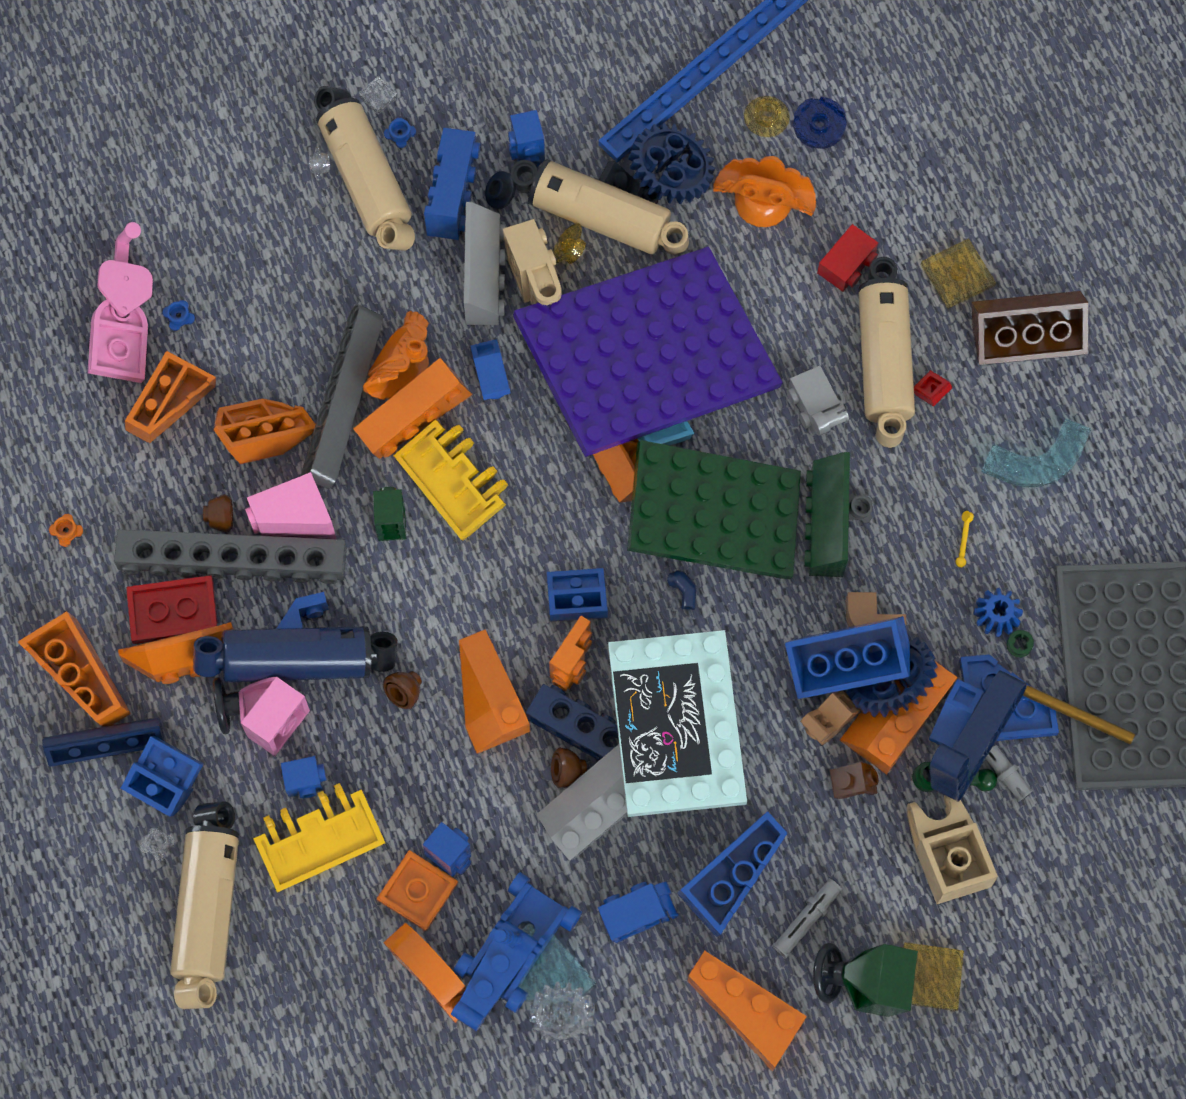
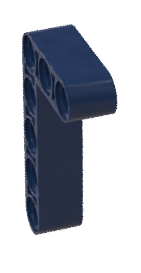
[930,670,1027,802]

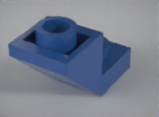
[470,339,511,400]
[276,592,329,629]
[929,679,984,748]

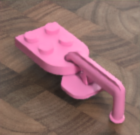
[88,222,153,383]

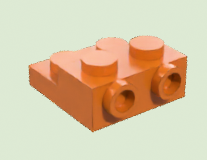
[549,616,592,692]

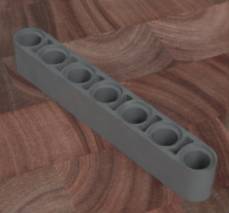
[301,304,383,489]

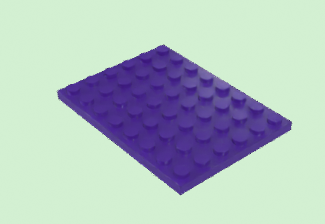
[513,246,783,457]

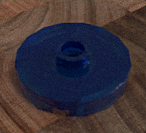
[793,97,847,149]

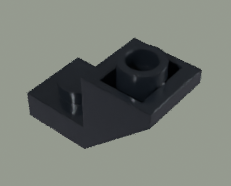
[599,161,659,204]

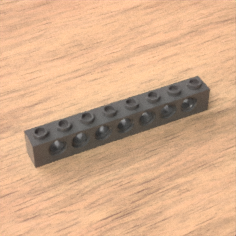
[114,529,347,584]

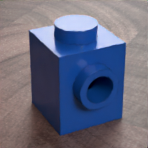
[281,756,327,799]

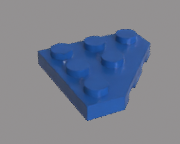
[959,654,1059,741]

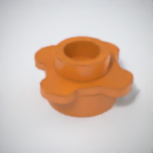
[49,514,83,547]

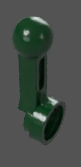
[912,762,997,792]

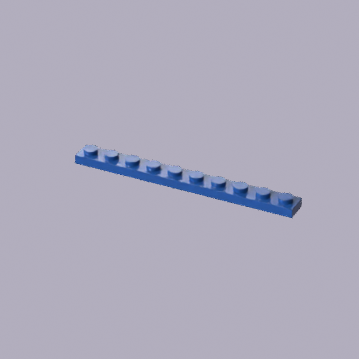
[598,0,808,162]

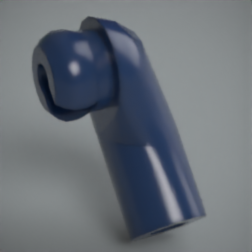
[667,570,696,610]

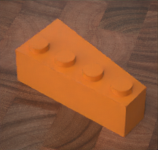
[353,358,472,459]
[18,611,131,727]
[687,951,807,1072]

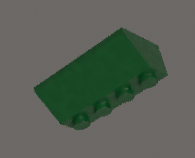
[804,452,850,577]

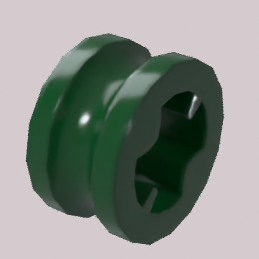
[1007,630,1034,658]

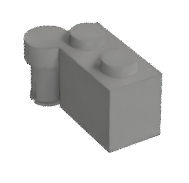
[786,366,849,436]

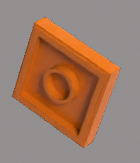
[377,850,459,931]

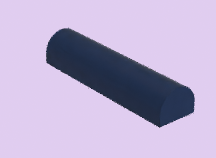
[42,717,164,767]

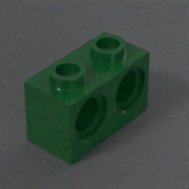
[373,487,407,541]

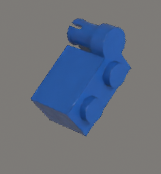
[598,882,679,943]

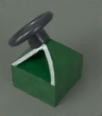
[813,943,918,1017]

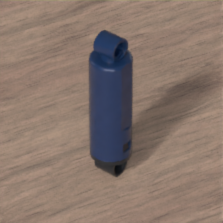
[193,626,398,682]

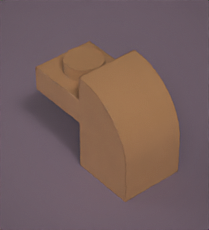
[845,592,906,627]
[800,690,861,746]

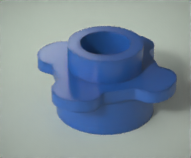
[384,118,416,148]
[163,300,195,331]

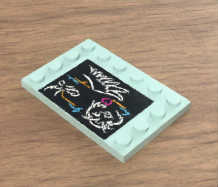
[608,630,747,817]

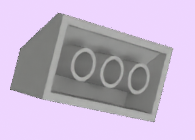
[464,202,506,325]
[537,744,627,861]

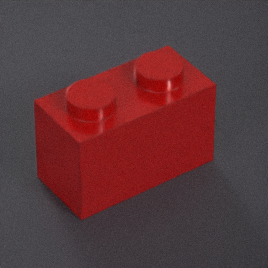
[817,224,879,292]

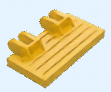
[393,419,508,541]
[253,783,385,893]

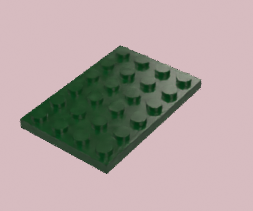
[627,440,801,579]

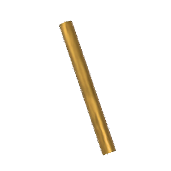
[1023,685,1135,744]

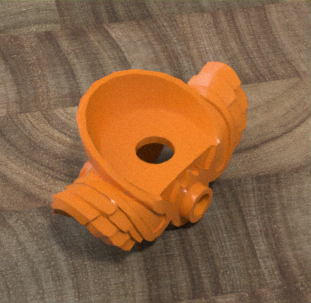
[713,156,816,227]
[363,311,429,400]

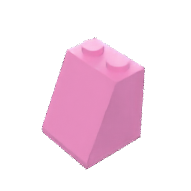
[245,472,336,539]

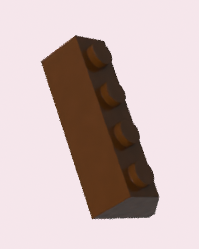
[972,291,1088,365]

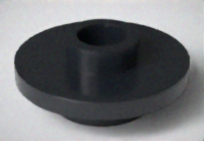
[485,171,516,209]

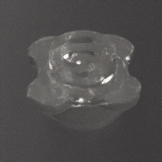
[309,147,330,179]
[140,827,175,861]

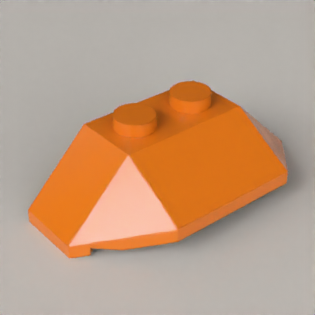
[214,399,316,464]
[118,622,234,684]

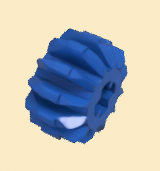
[973,587,1023,637]

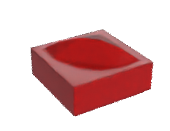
[914,370,952,407]

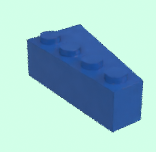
[424,128,480,240]
[677,811,787,937]

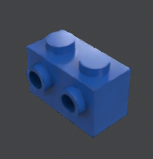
[508,110,545,167]
[423,822,472,877]

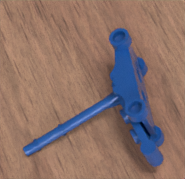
[451,872,582,1031]

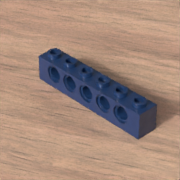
[525,684,619,761]

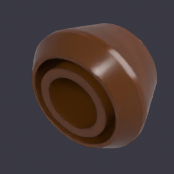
[203,494,233,533]

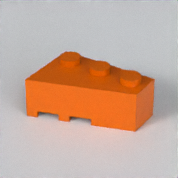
[125,351,216,443]

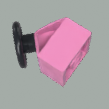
[213,677,310,756]

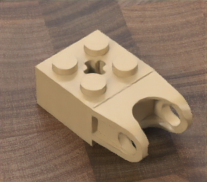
[503,219,562,305]
[907,795,998,904]

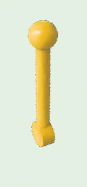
[955,511,974,568]

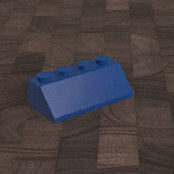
[785,616,910,699]

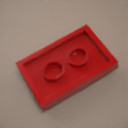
[126,575,218,644]

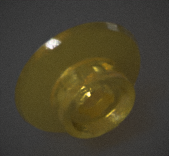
[744,96,790,137]
[552,223,586,264]

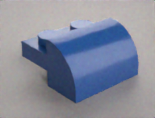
[547,568,608,622]
[120,736,204,817]

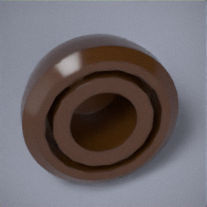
[383,671,422,709]
[551,747,587,788]

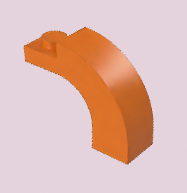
[383,923,466,1023]

